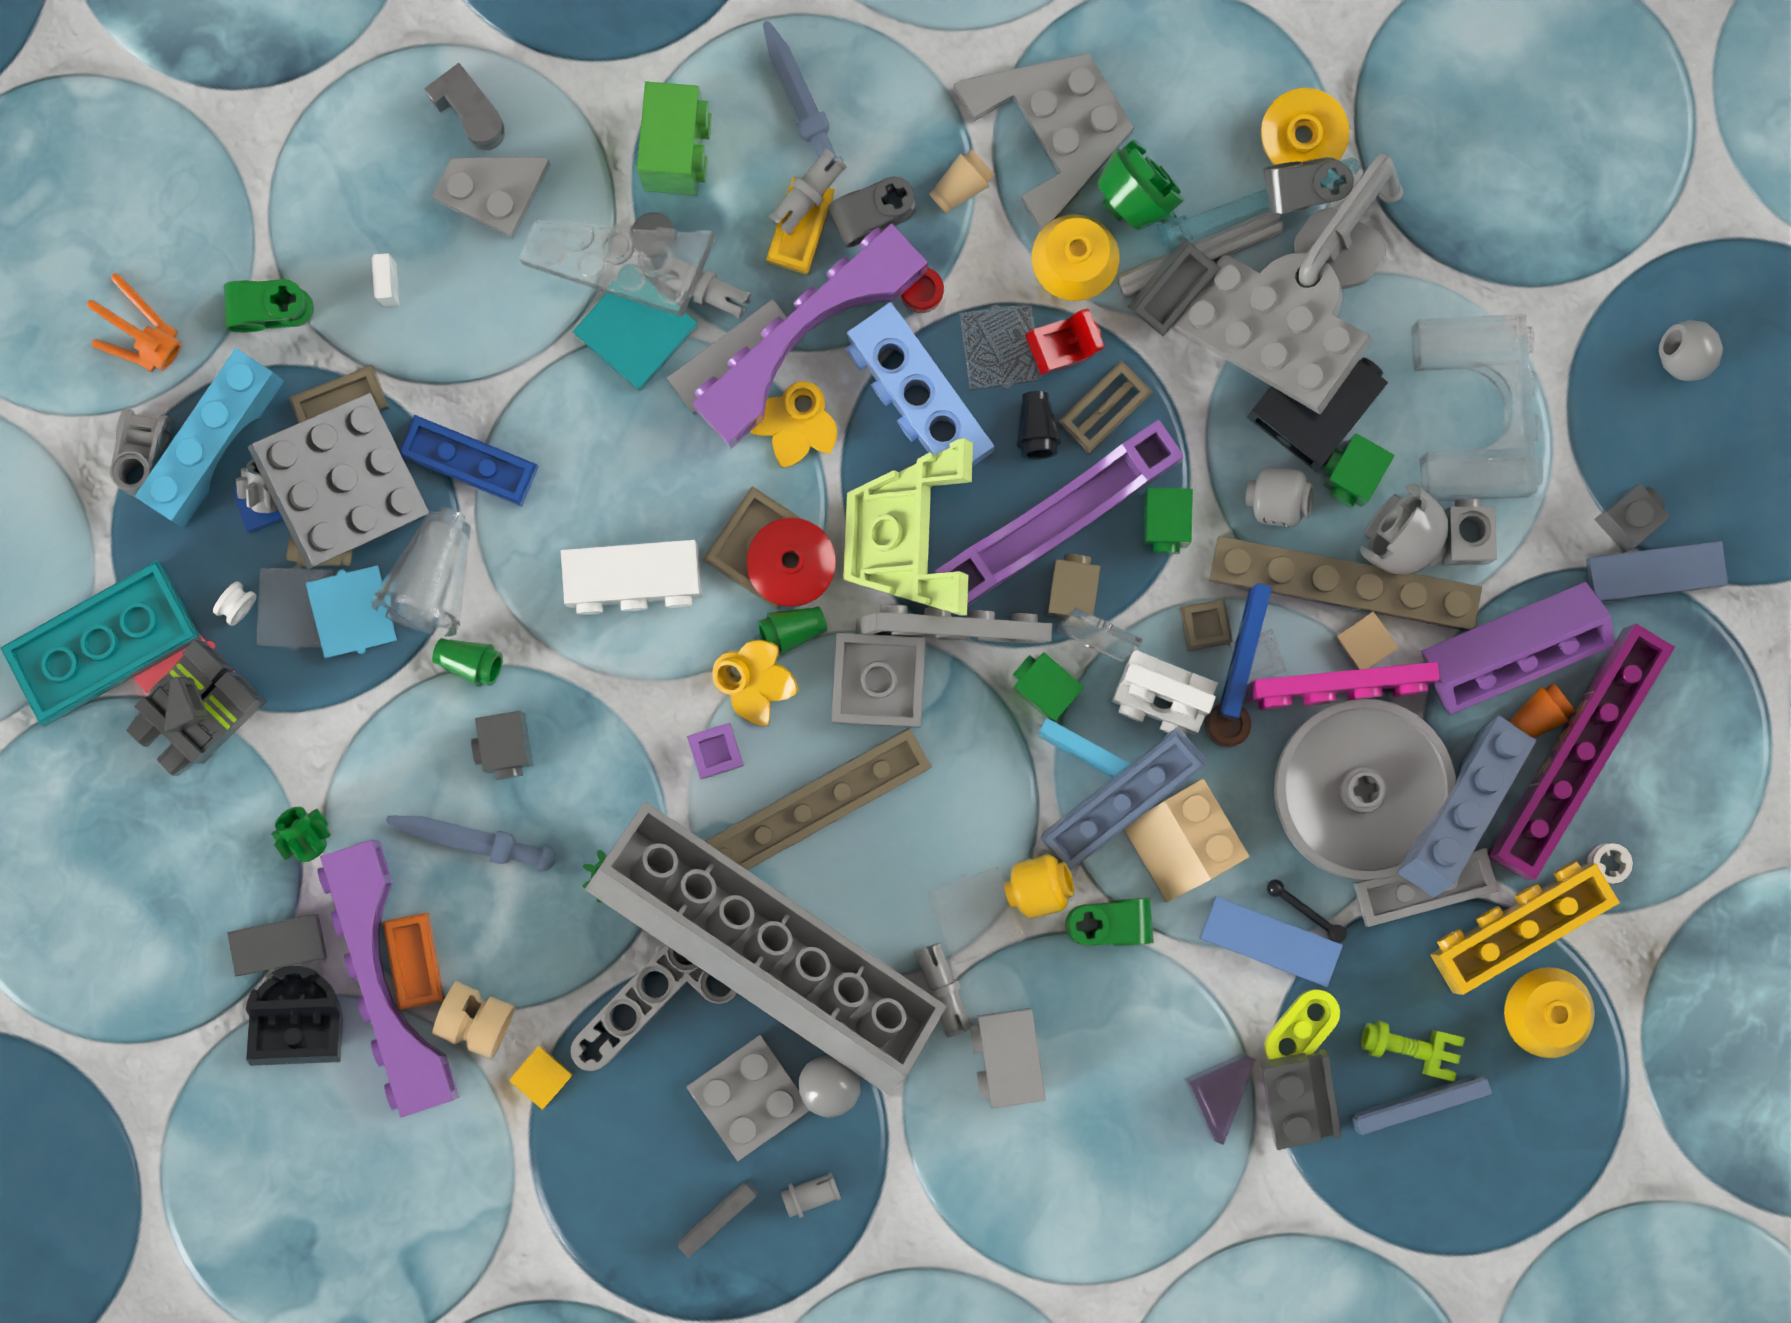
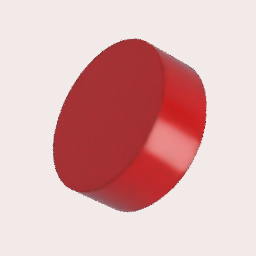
[900,268,944,313]

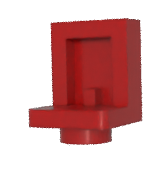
[1025,308,1104,376]

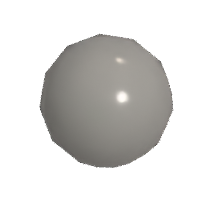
[1659,319,1724,382]
[799,1055,861,1118]

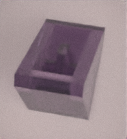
[1184,1053,1256,1145]

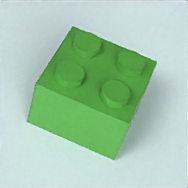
[637,81,712,196]

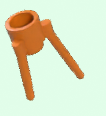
[87,273,182,372]

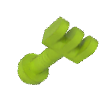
[1361,1020,1465,1082]

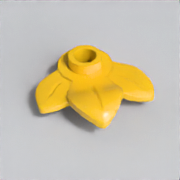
[749,381,837,468]
[713,640,798,726]

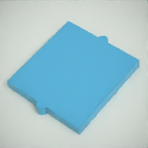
[306,565,397,659]

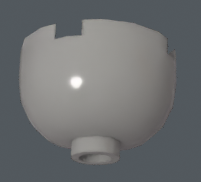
[1360,484,1448,575]

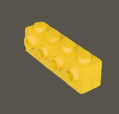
[1430,860,1620,995]

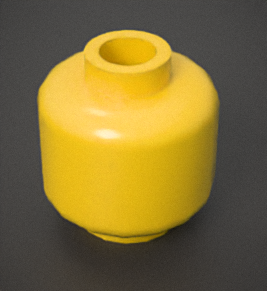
[1004,855,1074,919]

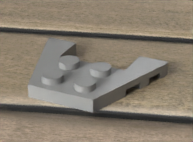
[954,53,1134,231]

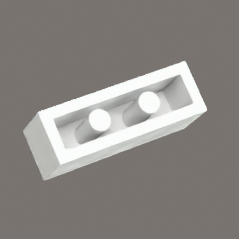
[561,540,702,615]

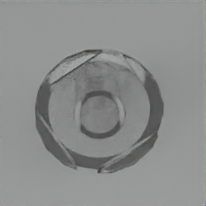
[371,507,471,637]

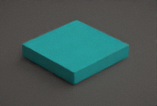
[572,266,698,391]

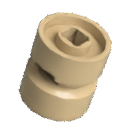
[432,981,515,1060]

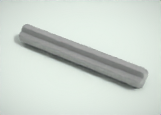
[1117,210,1284,298]

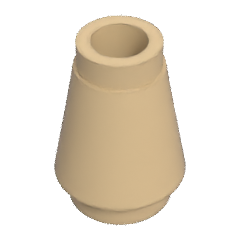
[929,149,995,214]

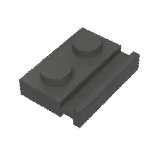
[1261,1048,1341,1150]

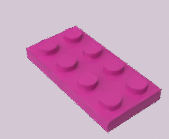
[1245,662,1440,710]

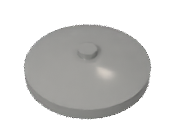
[1274,699,1456,880]

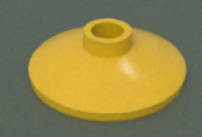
[1261,88,1350,170]

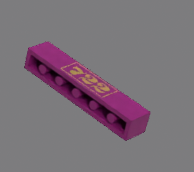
[1488,623,1675,880]

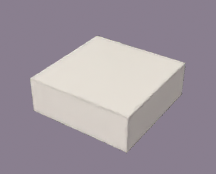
[372,253,399,307]

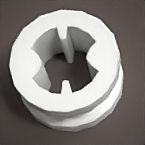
[213,581,257,626]
[1587,843,1633,884]

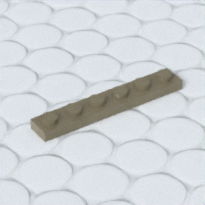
[1209,536,1482,631]
[705,728,932,870]

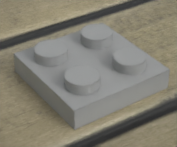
[831,633,926,728]
[686,1034,809,1162]

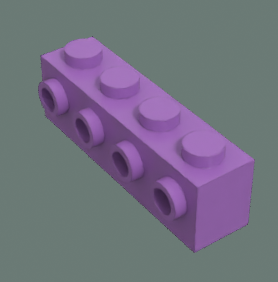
[1421,582,1615,715]

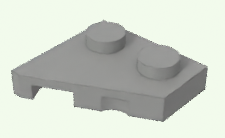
[432,157,551,239]

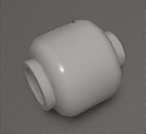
[1246,467,1314,527]

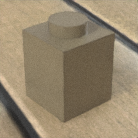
[1046,554,1101,623]

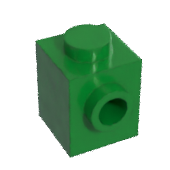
[1323,433,1395,508]

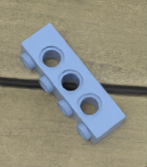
[845,302,994,467]

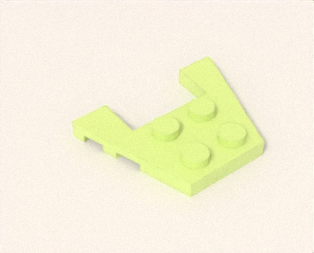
[843,438,973,616]

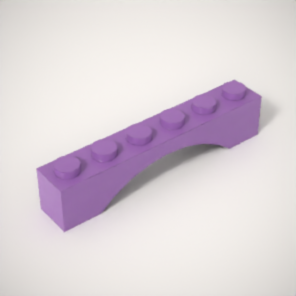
[692,223,928,449]
[935,419,1184,608]
[318,840,460,1118]

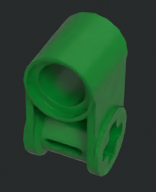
[224,279,314,333]
[1065,898,1154,946]

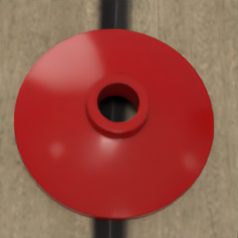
[747,518,836,607]

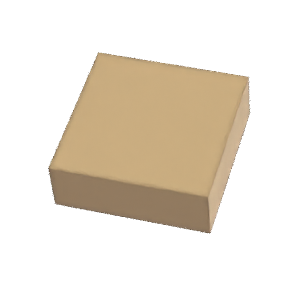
[1335,611,1399,670]

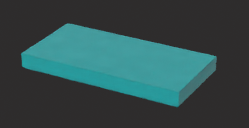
[0,561,201,726]

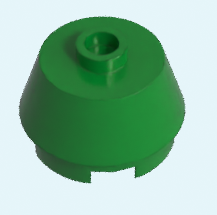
[1097,139,1185,230]

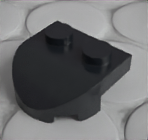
[246,966,343,1066]

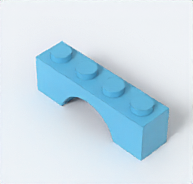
[134,348,284,528]

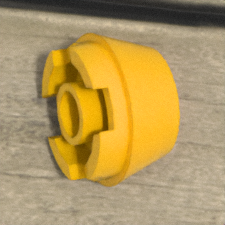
[1031,214,1120,301]
[1504,967,1595,1058]

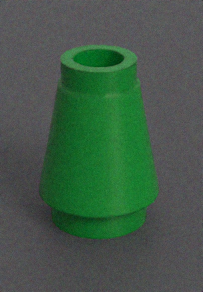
[758,606,827,655]
[432,638,503,687]

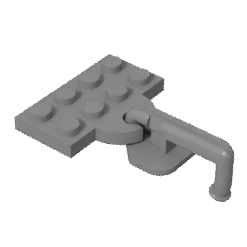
[1174,153,1403,415]

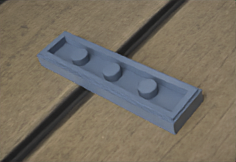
[1041,726,1207,871]

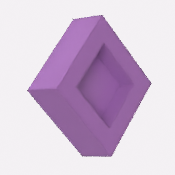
[687,723,744,780]

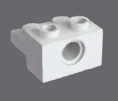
[1111,649,1218,735]

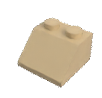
[1124,778,1250,902]

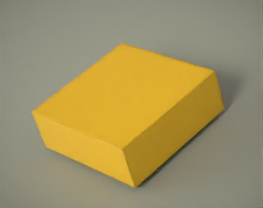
[509,1045,574,1110]

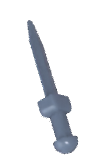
[763,21,843,172]
[386,815,555,871]

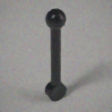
[1267,879,1347,943]

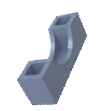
[1397,715,1537,898]

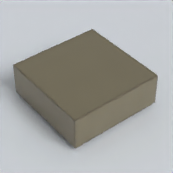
[1179,598,1233,651]

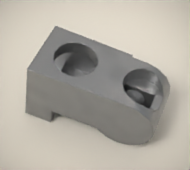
[424,63,505,150]

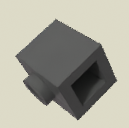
[1594,483,1670,552]
[471,711,533,780]

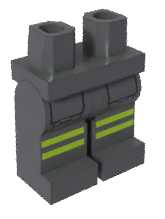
[126,640,267,776]

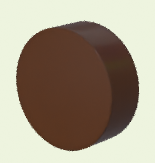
[1205,704,1251,748]

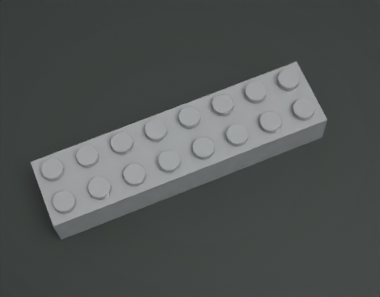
[584,801,947,1094]

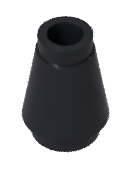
[1017,391,1061,460]

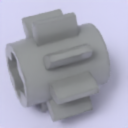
[236,460,278,513]

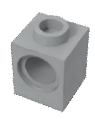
[1443,499,1497,565]

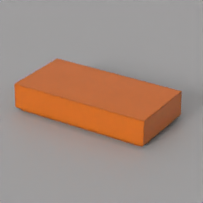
[382,913,445,1010]

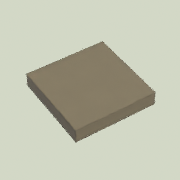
[703,486,802,610]

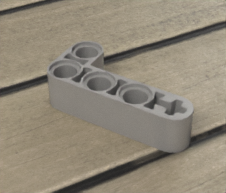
[570,944,738,1071]

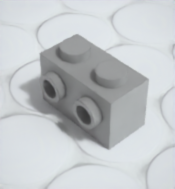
[970,1008,1046,1108]

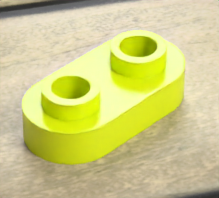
[1264,989,1340,1060]

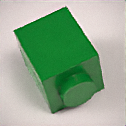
[1143,487,1193,555]
[1013,652,1085,722]

